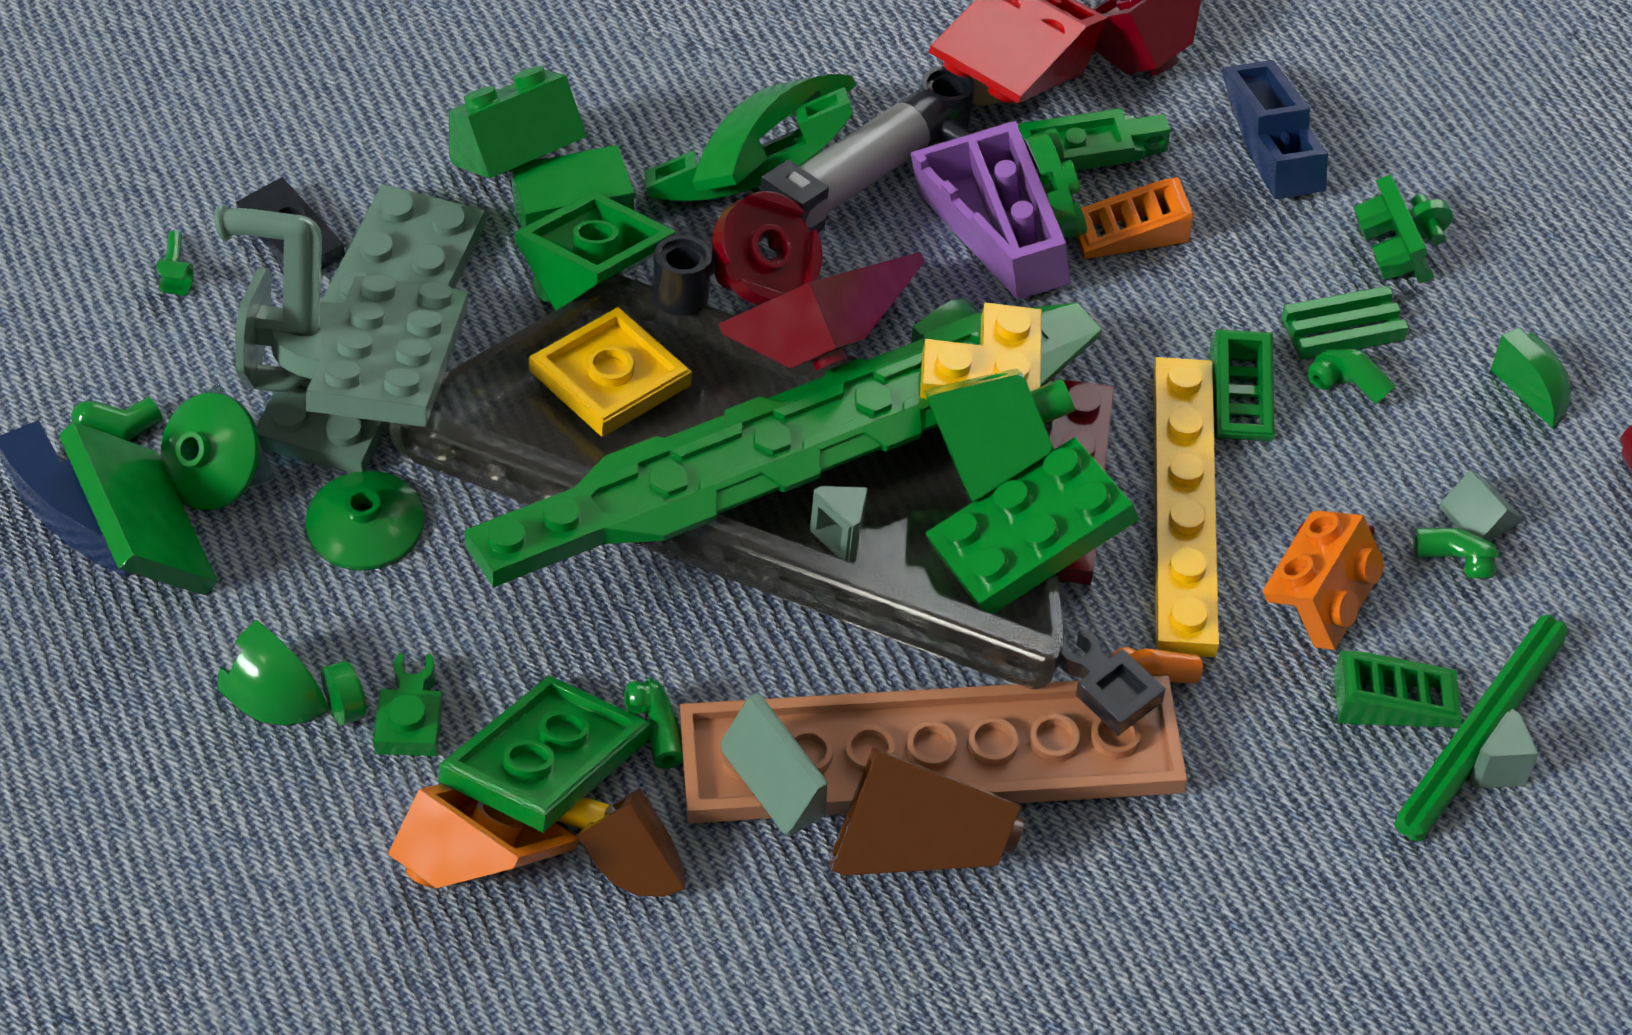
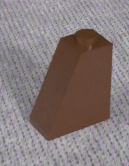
[827,747,1024,875]

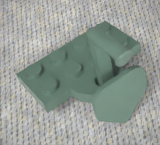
[214,205,468,427]

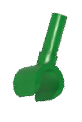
[156,230,194,296]

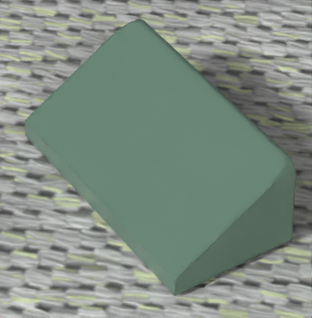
[720,692,828,836]

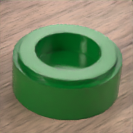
[321,661,367,726]

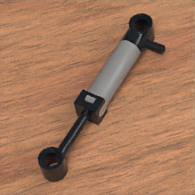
[652,66,975,316]

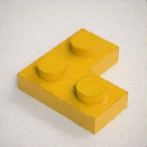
[920,302,1042,399]

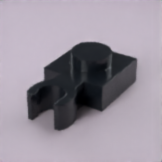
[1057,629,1166,736]

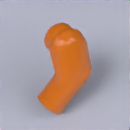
[1109,647,1203,684]

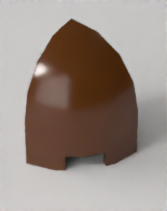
[577,787,686,897]

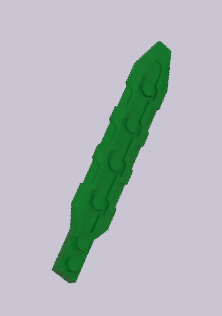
[465,302,1102,588]

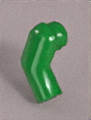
[1308,349,1396,405]
[71,397,163,441]
[1413,528,1499,578]

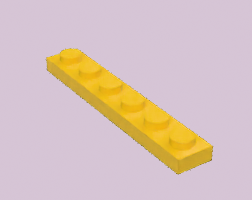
[1153,357,1219,658]

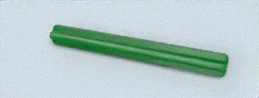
[1394,614,1568,842]

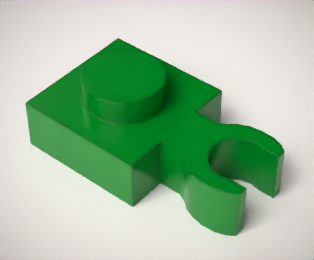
[373,653,443,757]

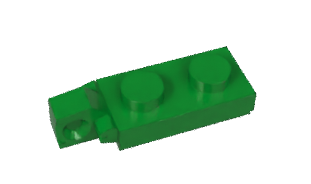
[1017,108,1170,171]

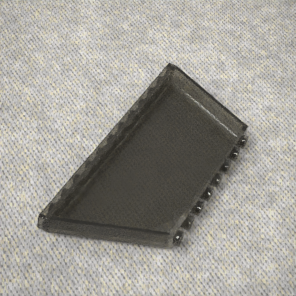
[390,275,1064,689]

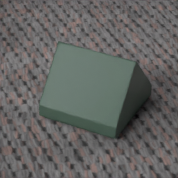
[1439,470,1523,541]
[810,486,867,565]
[1470,709,1539,788]

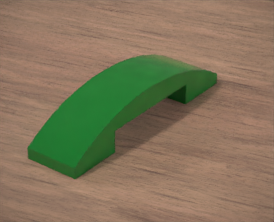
[692,74,856,192]
[644,87,853,201]

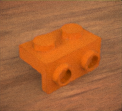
[1263,511,1385,650]

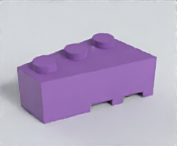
[910,121,1071,300]

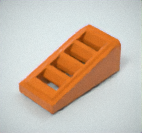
[1075,177,1193,260]

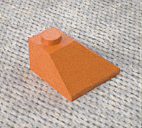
[388,784,580,889]

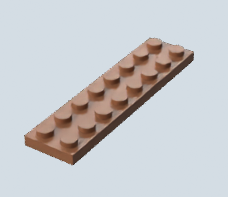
[680,675,1187,824]

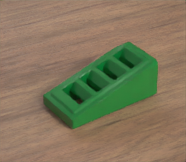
[1210,329,1275,441]
[1334,650,1462,728]

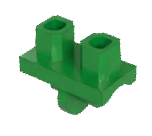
[1353,174,1453,284]

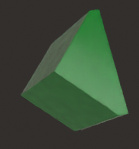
[515,191,676,311]

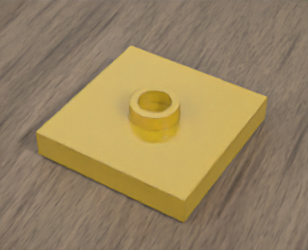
[529,307,692,437]

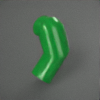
[624,678,683,769]

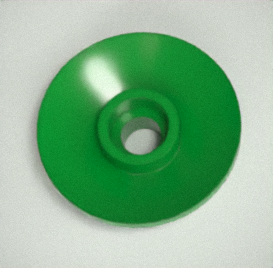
[160,393,260,510]
[306,471,425,571]

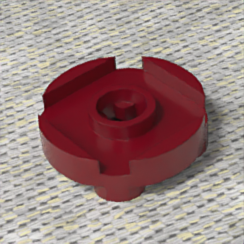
[712,191,823,305]

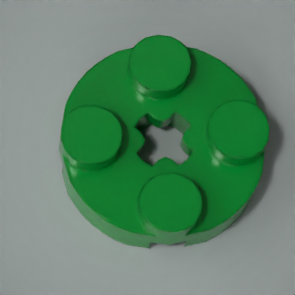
[1024,128,1087,239]

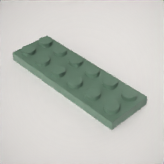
[256,184,486,473]

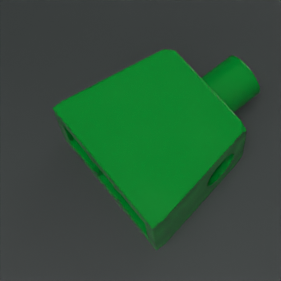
[924,368,1075,501]

